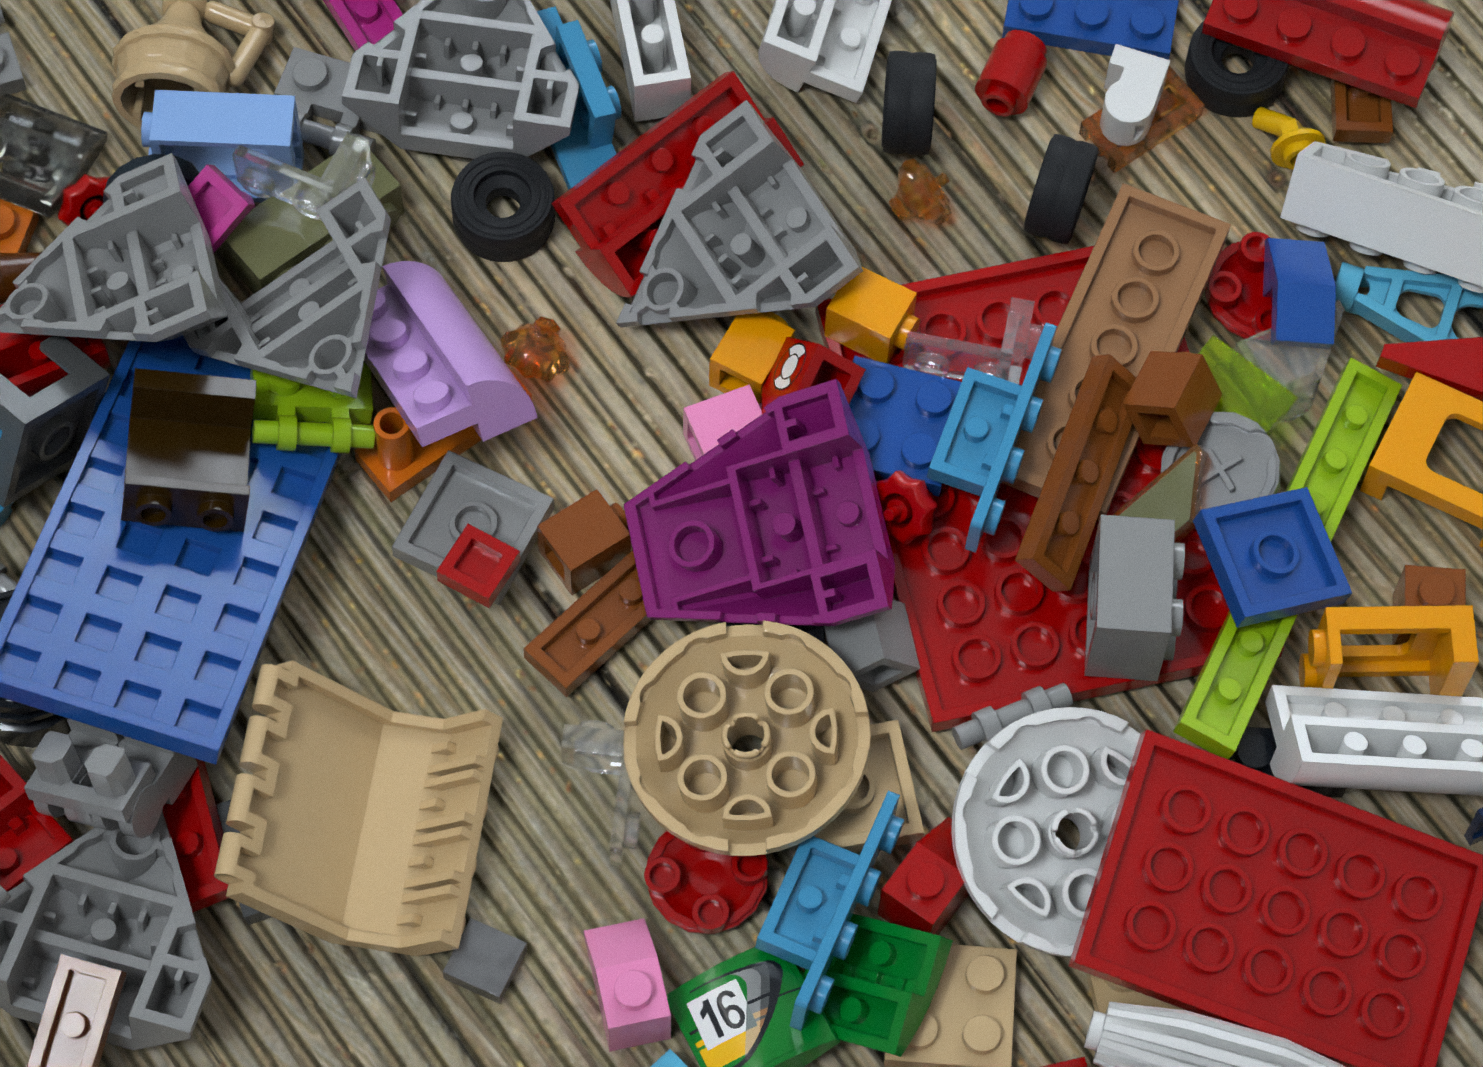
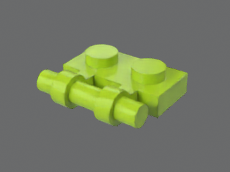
[250,363,375,454]

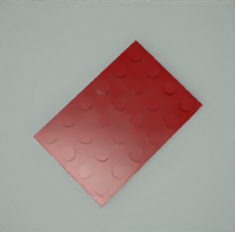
[1068,729,1483,1067]

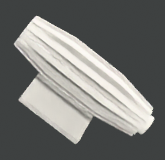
[1084,1002,1346,1067]

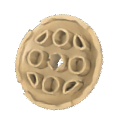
[623,620,871,856]

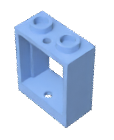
[141,90,304,203]

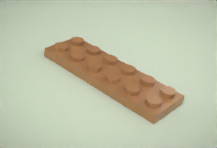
[1002,183,1231,521]

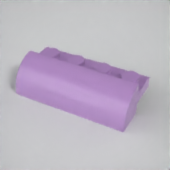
[364,261,538,447]

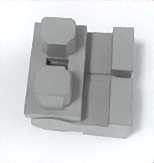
[24,718,198,838]

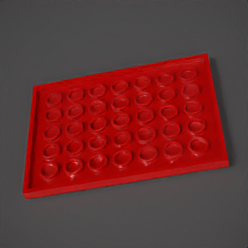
[815,245,1285,732]

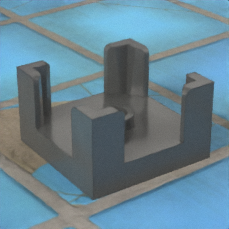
[0,336,110,507]

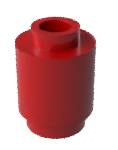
[975,30,1047,117]

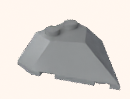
[342,0,579,159]
[616,100,863,327]
[0,153,227,342]
[183,177,391,398]
[0,808,212,1050]

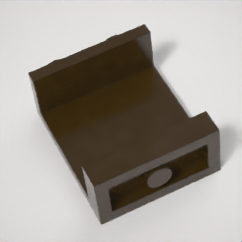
[121,368,256,532]

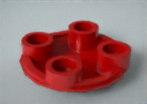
[1205,232,1272,343]
[644,831,769,934]

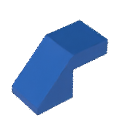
[1263,238,1336,349]

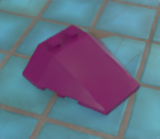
[623,379,895,626]

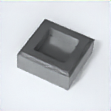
[443,918,527,1004]

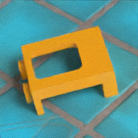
[1360,372,1483,548]
[1299,605,1479,696]

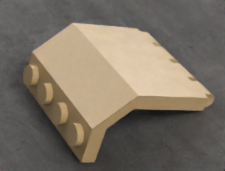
[214,660,503,956]

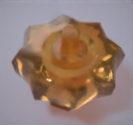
[889,159,952,224]
[500,316,570,382]

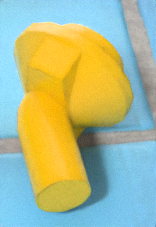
[1252,107,1326,170]

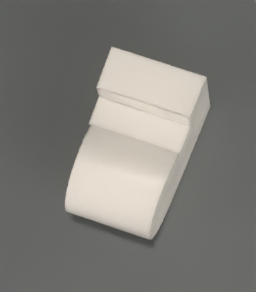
[1100,44,1170,146]

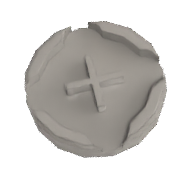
[1161,412,1281,525]

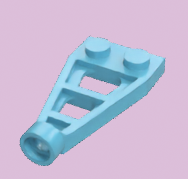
[1335,261,1483,342]

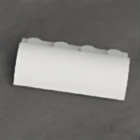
[758,0,892,103]
[1265,685,1483,796]

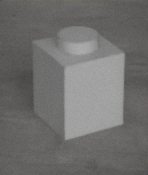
[824,600,920,692]

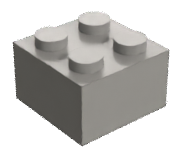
[1084,515,1185,681]

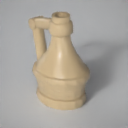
[111,0,275,128]

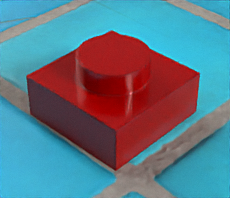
[436,524,521,609]

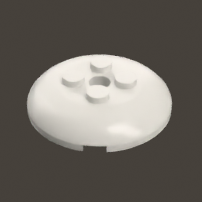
[951,707,1140,957]

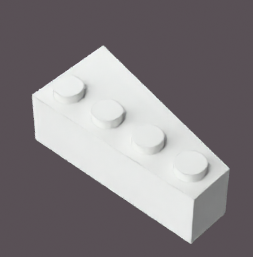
[1280,141,1483,293]

